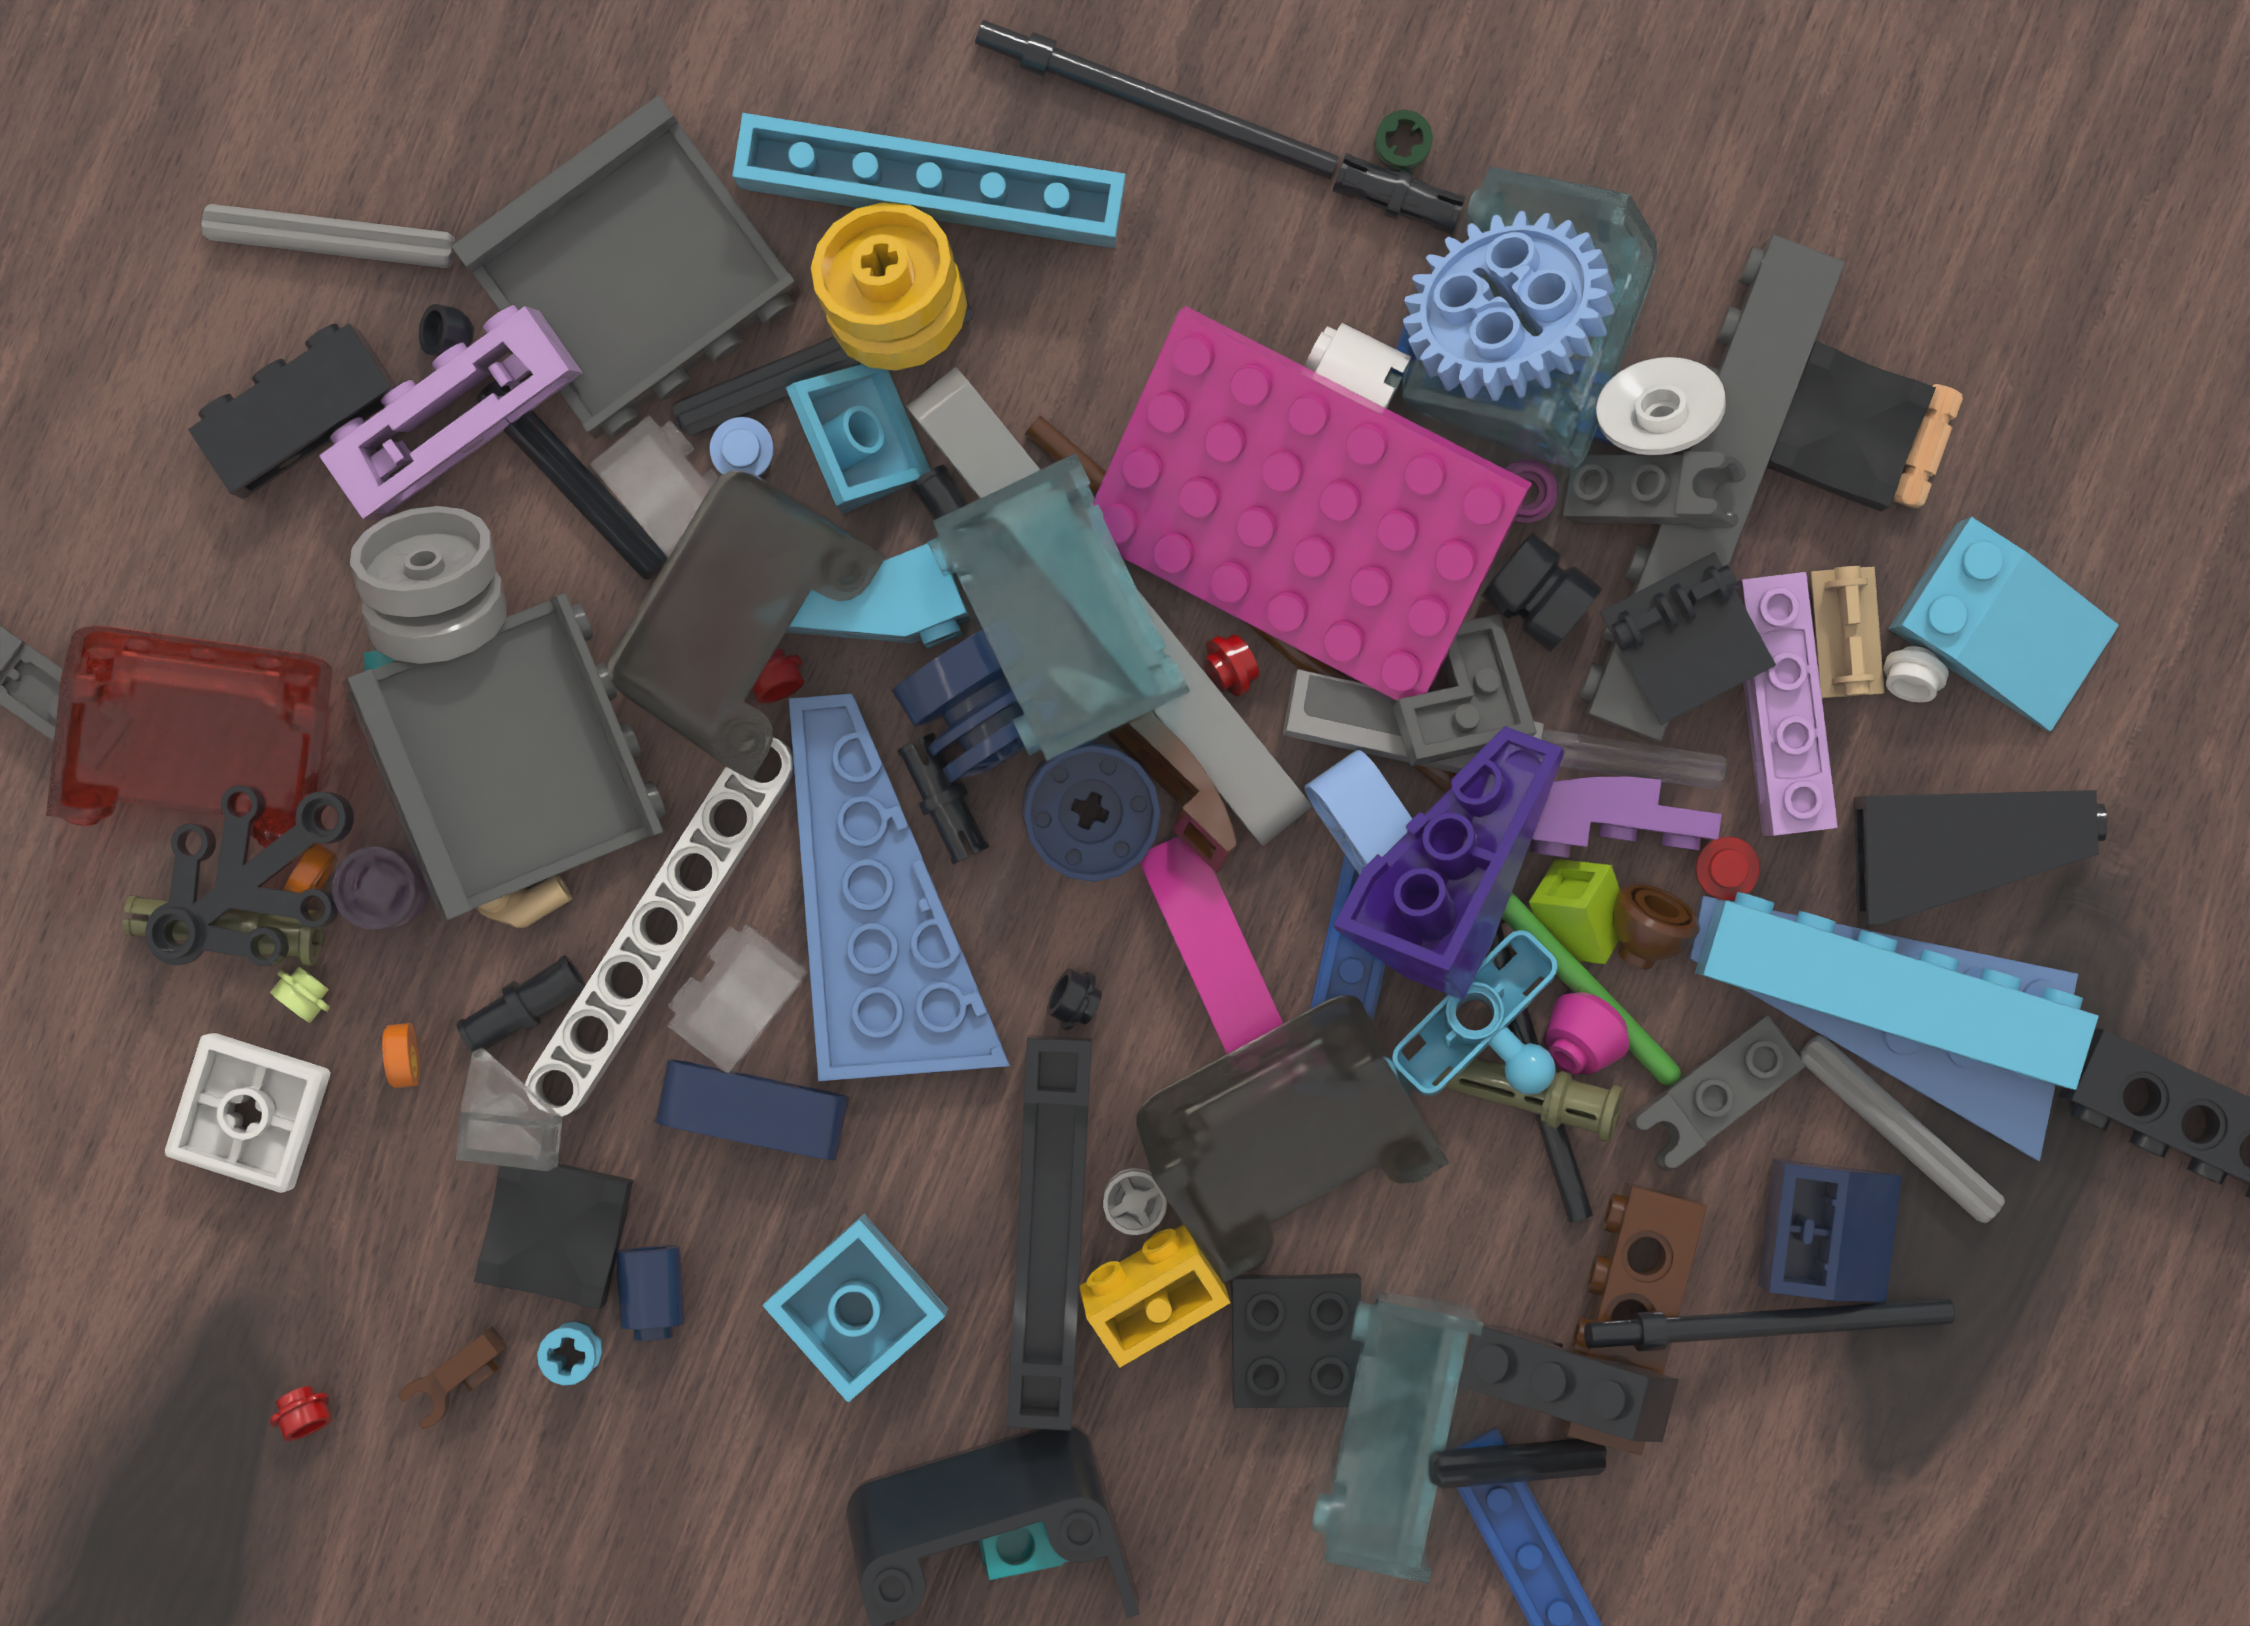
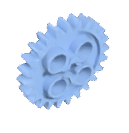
[1403,211,1615,401]

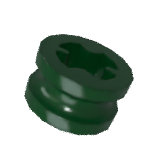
[1374,109,1433,171]

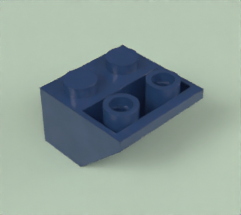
[1758,1158,1902,1302]

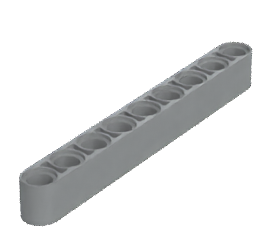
[905,367,1312,847]

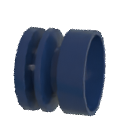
[892,619,1063,783]
[1021,741,1161,882]

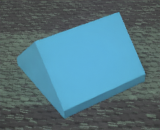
[786,364,931,514]

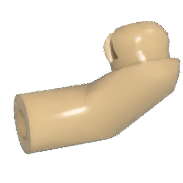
[477,874,572,928]

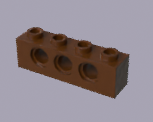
[1560,1182,1707,1456]

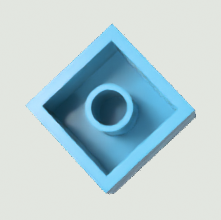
[762,1213,949,1402]

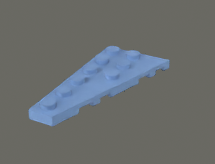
[789,693,1010,1081]
[1687,896,2078,1161]

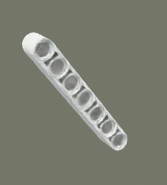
[525,735,794,1118]

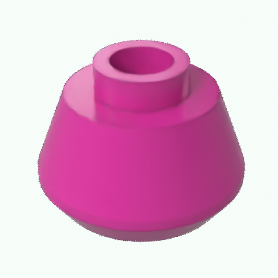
[1545,992,1629,1075]

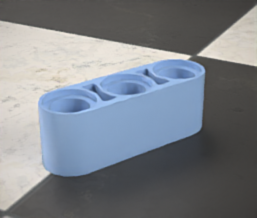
[1304,750,1412,875]

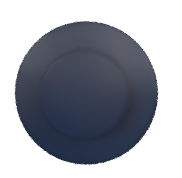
[616,1245,685,1341]

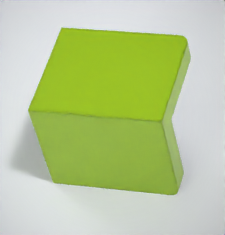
[1529,859,1620,964]

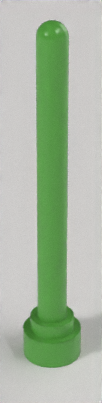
[1502,892,1681,1086]

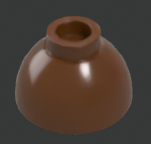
[1613,884,1700,969]

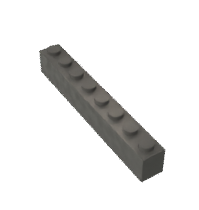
[1578,234,1845,743]

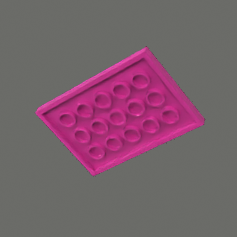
[1084,306,1532,701]

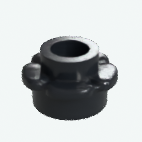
[1047,969,1102,1030]

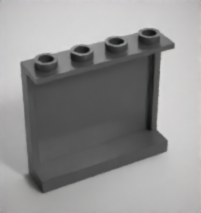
[451,95,800,439]
[342,593,666,921]

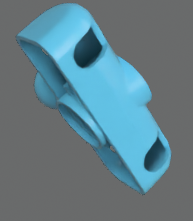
[1392,930,1557,1097]

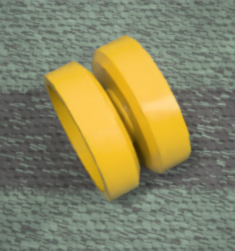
[811,202,967,371]

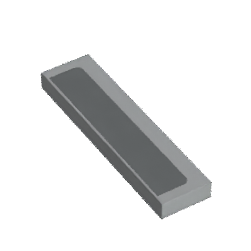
[1282,669,1544,773]

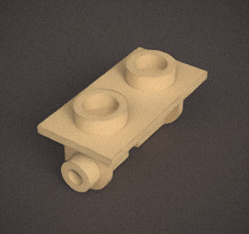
[1810,566,1884,698]

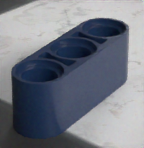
[655,1059,849,1160]

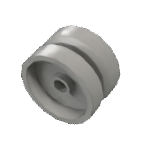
[350,506,507,664]

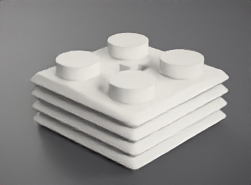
[165,1033,330,1193]

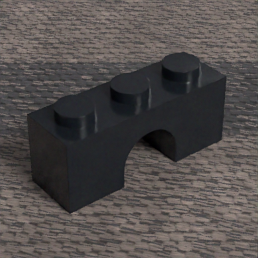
[1459,1324,1679,1442]

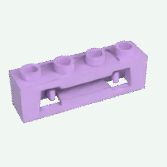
[319,305,583,520]
[1735,572,1838,836]

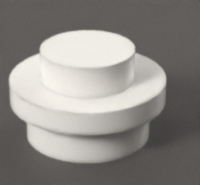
[1883,646,1949,703]

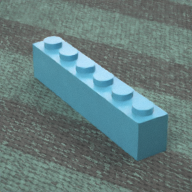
[732,113,1125,249]
[1694,892,2099,1090]

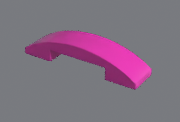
[1139,836,1299,1087]

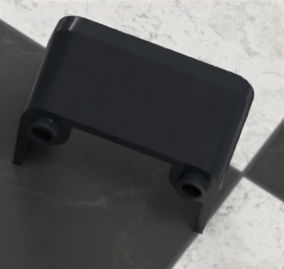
[847,1423,1139,1626]

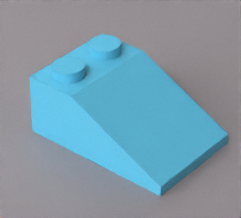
[1888,517,2119,732]
[755,540,971,649]

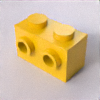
[1079,1222,1230,1368]

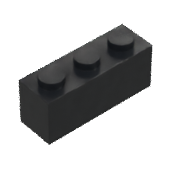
[188,323,397,499]

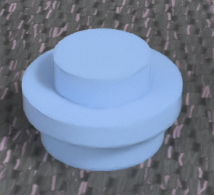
[710,417,774,481]

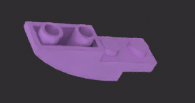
[1531,776,1722,858]

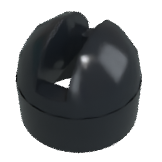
[419,304,474,356]

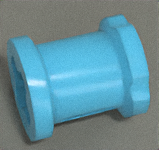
[537,1321,603,1385]

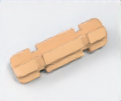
[1893,384,1963,508]

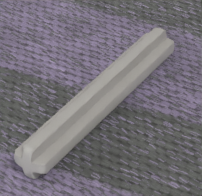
[201,204,455,268]
[1799,1035,2005,1223]

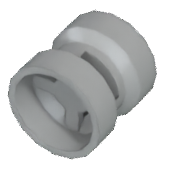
[1103,1167,1167,1235]

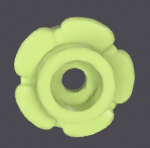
[270,966,330,1023]

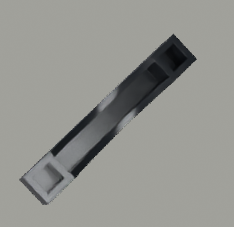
[1006,1035,1092,1430]

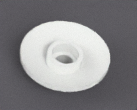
[1596,357,1726,455]

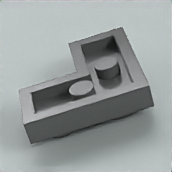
[1393,614,1537,767]

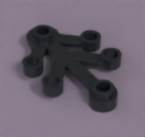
[146,785,354,966]

